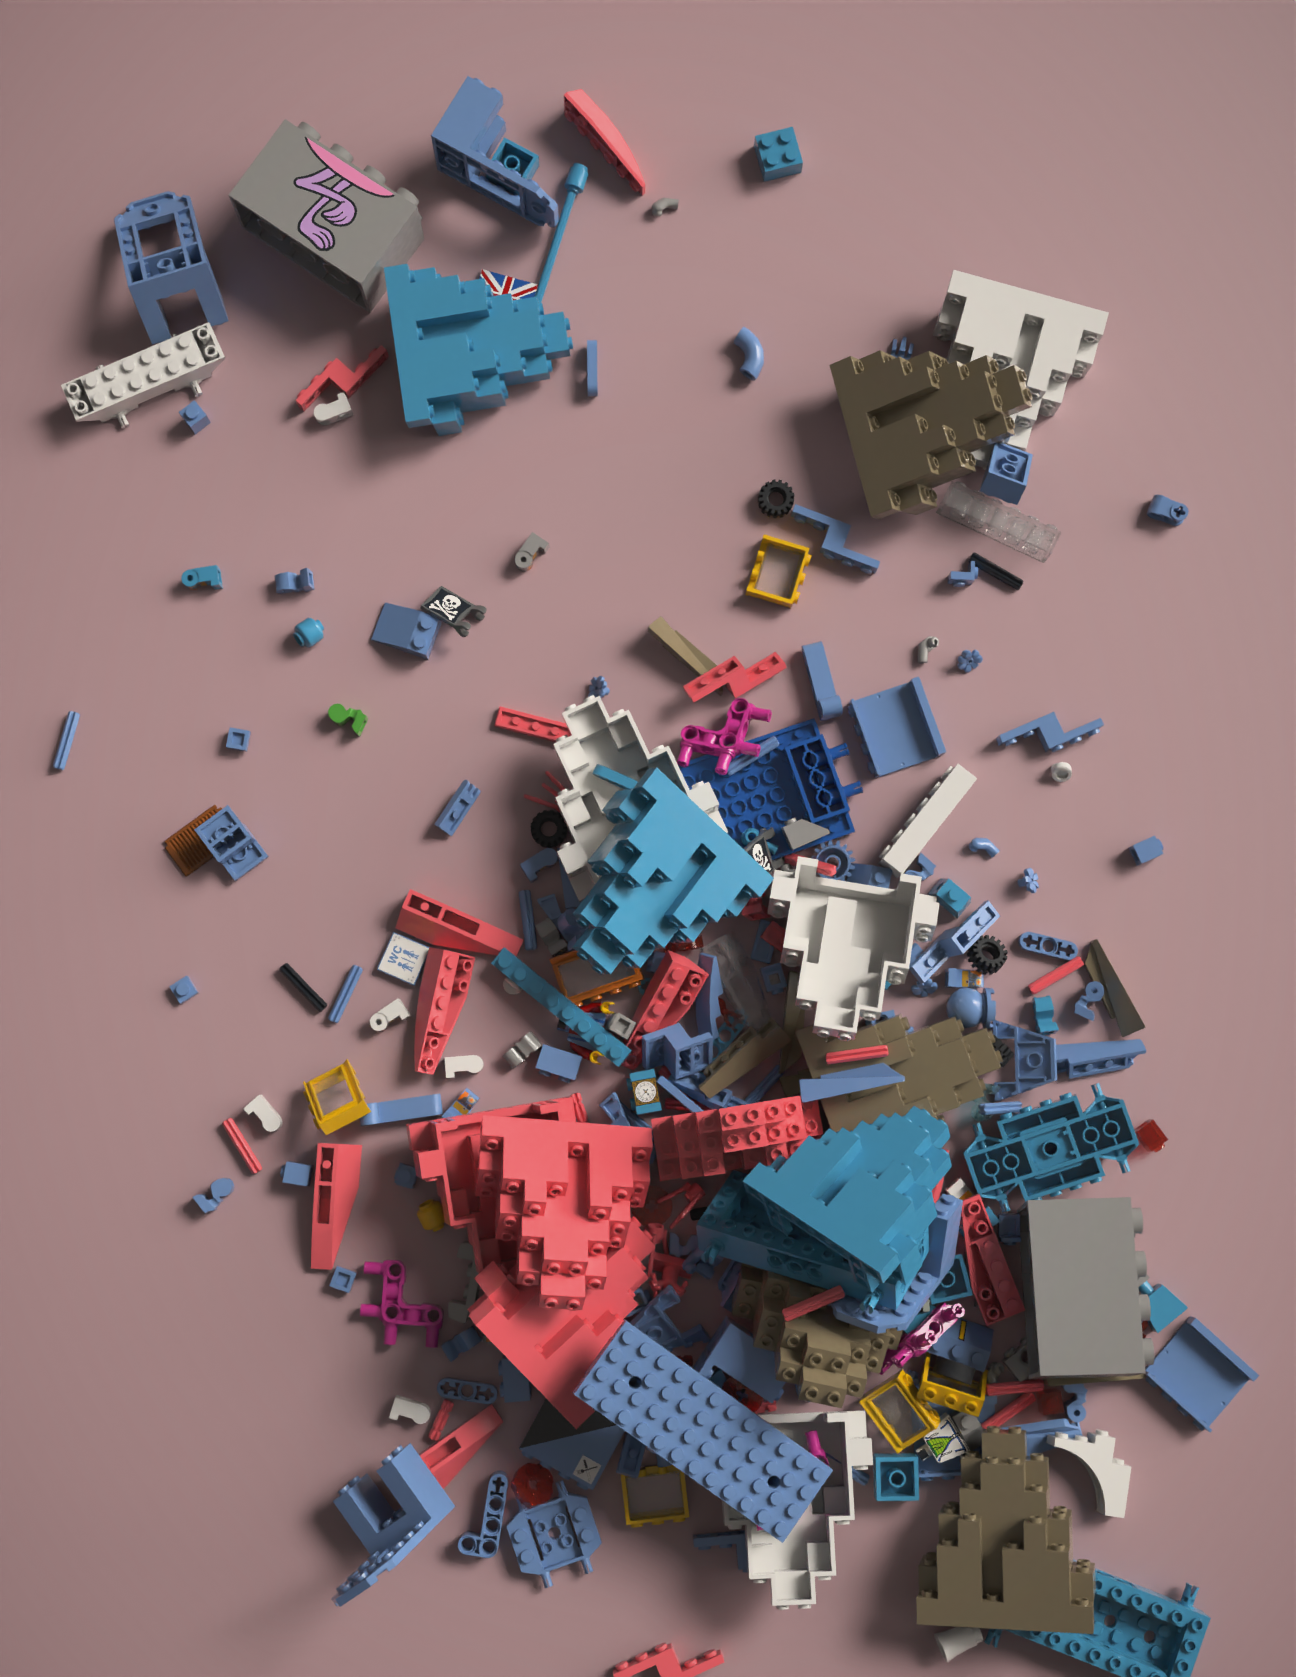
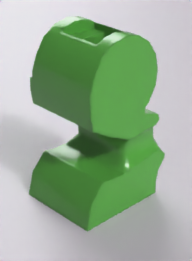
[328,703,368,737]

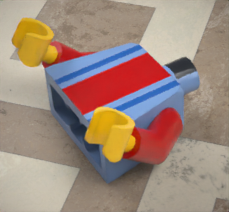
[557,1001,614,1065]

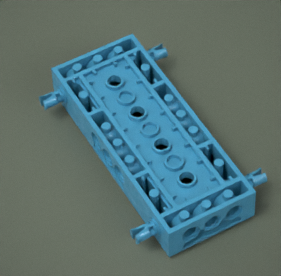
[696,1170,929,1314]
[984,1559,1211,1677]

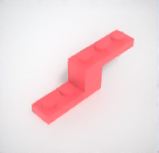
[296,345,389,411]
[683,652,787,703]
[613,1643,724,1677]

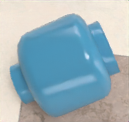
[293,617,324,648]

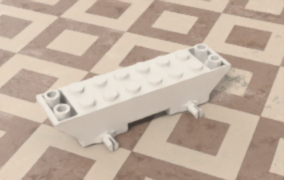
[61,322,225,428]

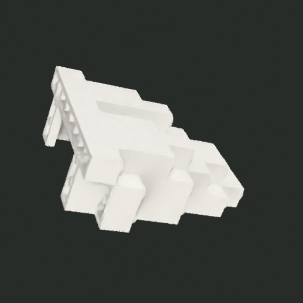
[933,270,1109,470]
[553,696,728,902]
[767,856,939,1041]
[722,1410,873,1610]

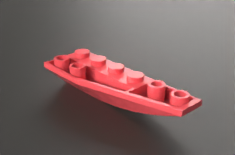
[311,1143,362,1270]

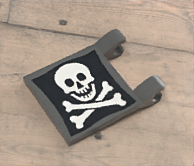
[420,586,487,637]
[744,827,784,874]

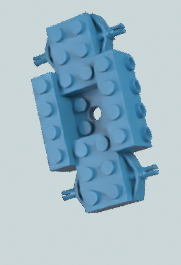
[964,1083,1139,1213]

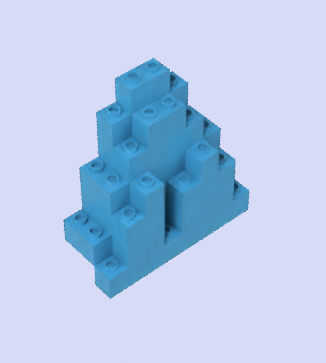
[384,264,573,436]
[573,767,774,975]
[743,1106,952,1293]

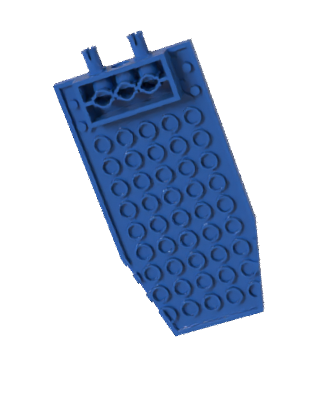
[678,718,863,860]

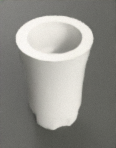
[934,1627,984,1663]

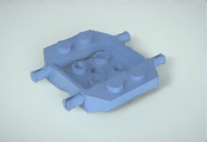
[506,1480,602,1588]

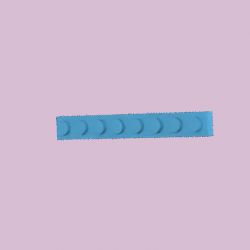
[491,947,632,1067]

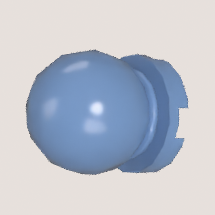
[946,988,996,1029]

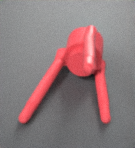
[524,771,565,813]
[657,1182,706,1229]
[644,1223,669,1277]

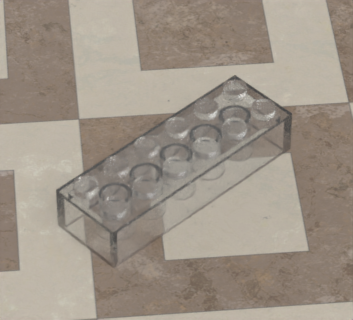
[936,481,1061,563]

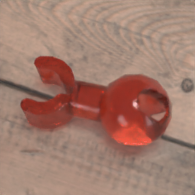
[718,998,739,1026]

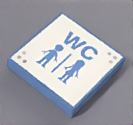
[377,932,429,986]

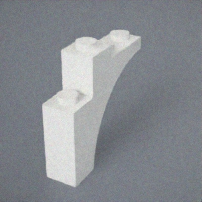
[1046,1429,1131,1518]

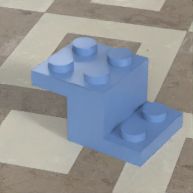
[194,805,269,881]
[642,1023,713,1080]

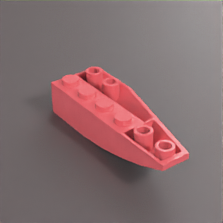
[563,89,645,196]
[395,889,524,957]
[414,947,475,1075]
[621,950,709,1070]
[961,1194,1025,1326]
[419,1404,503,1489]

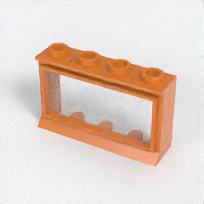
[549,950,645,1007]

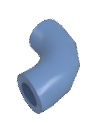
[734,327,764,381]

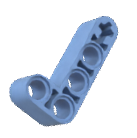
[801,641,843,721]
[360,1094,443,1126]
[458,1470,509,1558]

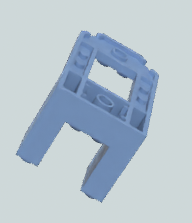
[431,76,559,227]
[114,191,229,344]
[828,1194,963,1334]
[647,1315,786,1454]
[331,1443,455,1607]

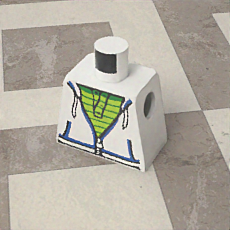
[915,1412,970,1463]

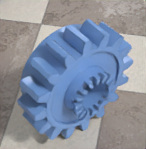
[811,840,855,881]

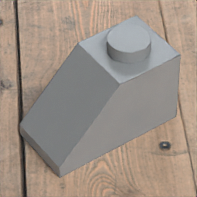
[781,818,830,850]
[949,1410,983,1451]

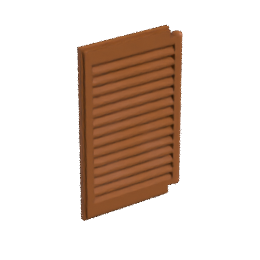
[164,805,222,877]

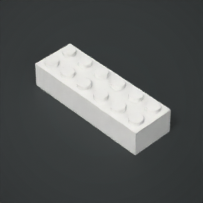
[878,764,977,878]

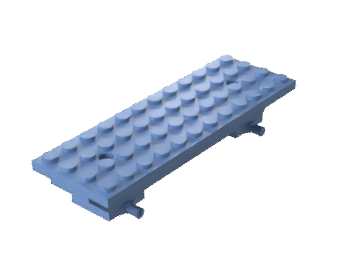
[573,1319,833,1543]

